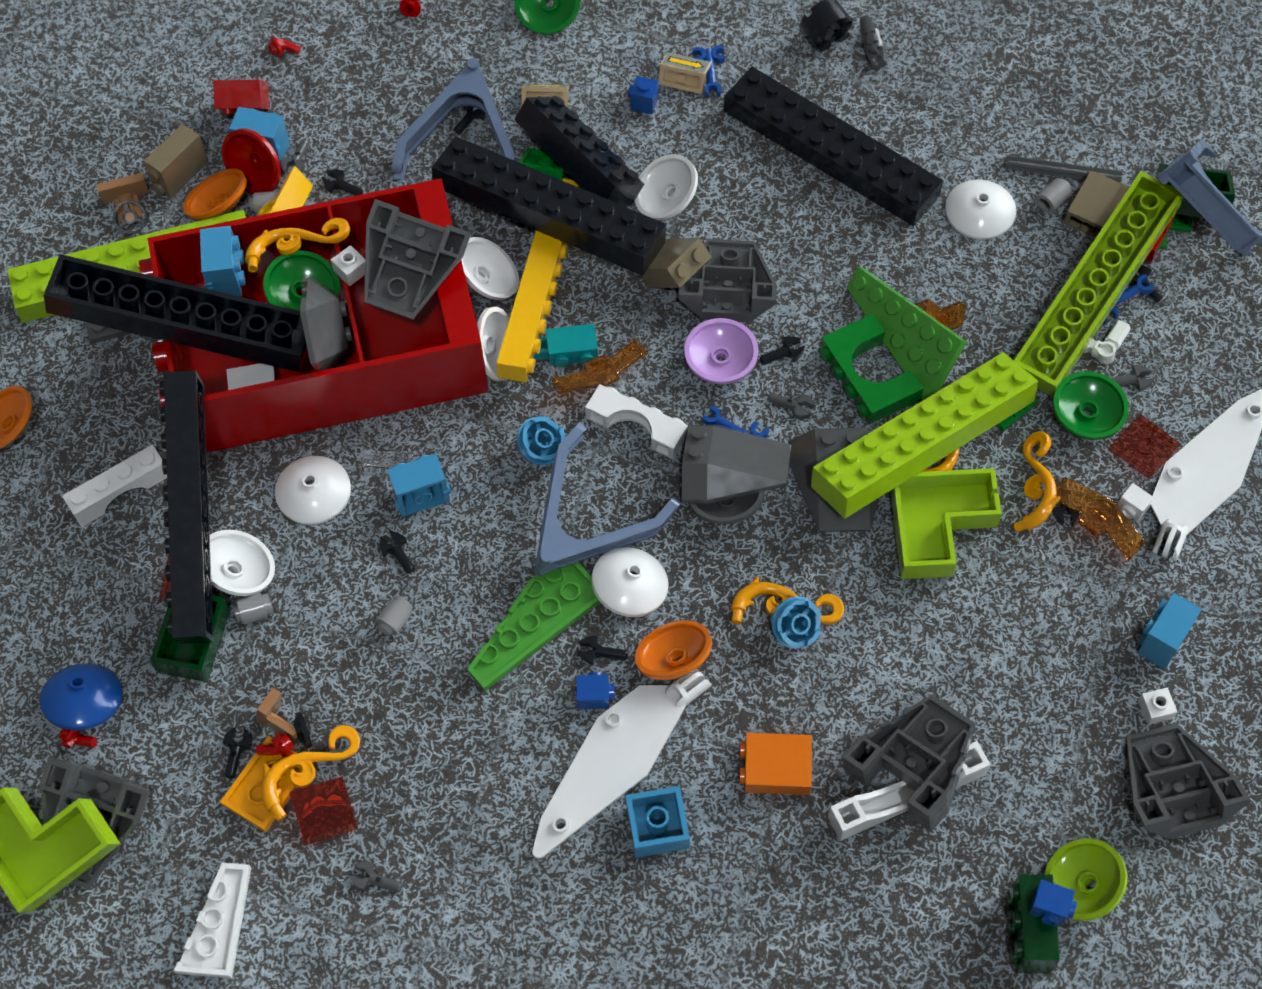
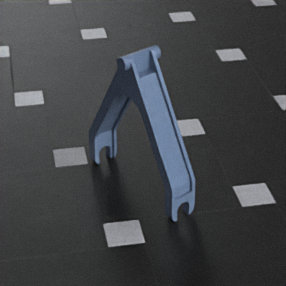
[392,58,515,181]
[1157,140,1262,256]
[534,422,682,576]

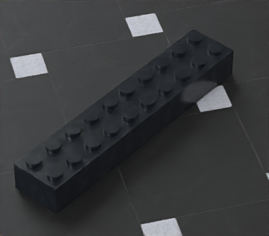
[724,66,943,227]
[431,136,666,276]
[43,254,307,372]
[159,370,214,644]

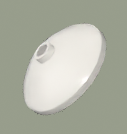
[635,154,698,220]
[945,179,1016,240]
[461,237,519,301]
[477,307,510,381]
[275,456,351,525]
[210,530,275,596]
[591,547,668,617]

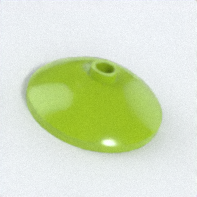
[1044,838,1127,921]

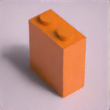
[739,733,812,795]

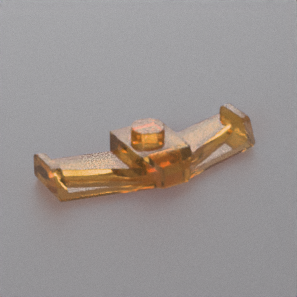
[552,337,648,397]
[1056,477,1146,562]

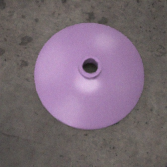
[684,318,758,384]

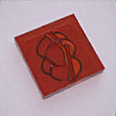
[1109,414,1181,480]
[289,776,358,846]

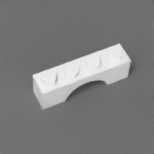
[585,384,688,459]
[62,444,167,527]

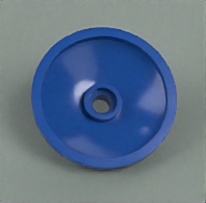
[40,663,122,731]

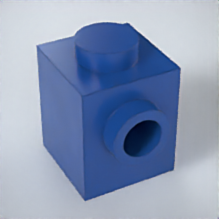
[627,76,659,115]
[576,672,615,709]
[1029,879,1077,926]

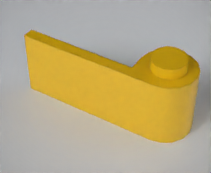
[257,166,313,216]

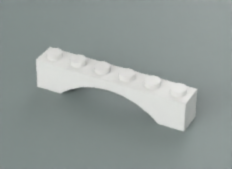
[828,741,991,841]

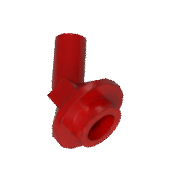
[399,0,422,17]
[268,36,301,59]
[58,729,97,749]
[256,732,295,758]

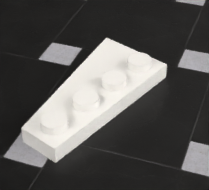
[174,863,251,978]

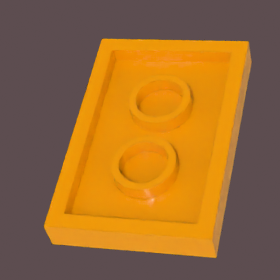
[220,736,313,833]

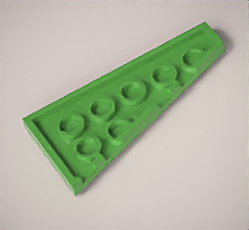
[847,267,967,400]
[467,562,601,692]

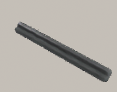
[1005,155,1122,183]

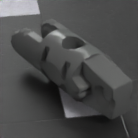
[859,15,888,70]

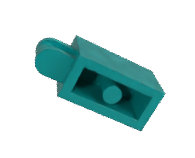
[533,324,598,367]

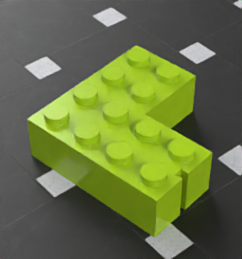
[890,468,1002,579]
[0,787,121,913]

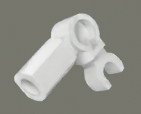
[1084,320,1130,364]

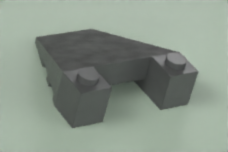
[842,695,976,832]

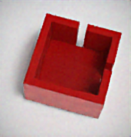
[213,80,269,115]

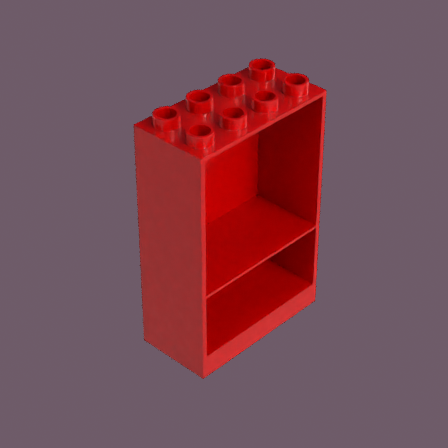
[139,178,489,453]

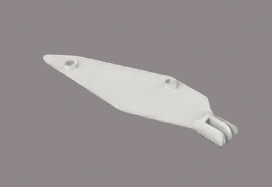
[1151,389,1262,561]
[532,668,712,859]

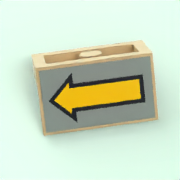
[658,52,711,94]
[522,83,569,107]

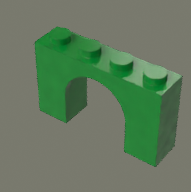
[819,314,923,424]

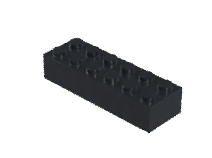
[514,96,644,207]

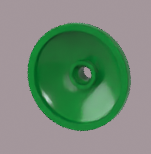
[514,0,581,35]
[263,250,340,311]
[1053,371,1129,440]

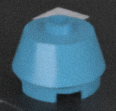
[517,416,566,465]
[770,596,822,649]

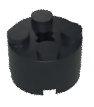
[800,0,853,53]

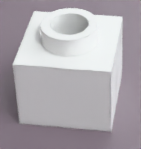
[331,245,365,286]
[1116,483,1154,522]
[1138,687,1177,725]

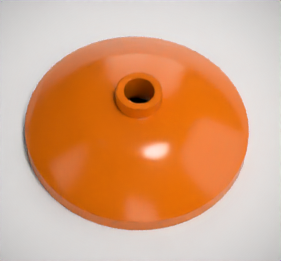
[183,169,247,220]
[0,386,32,450]
[635,620,712,680]

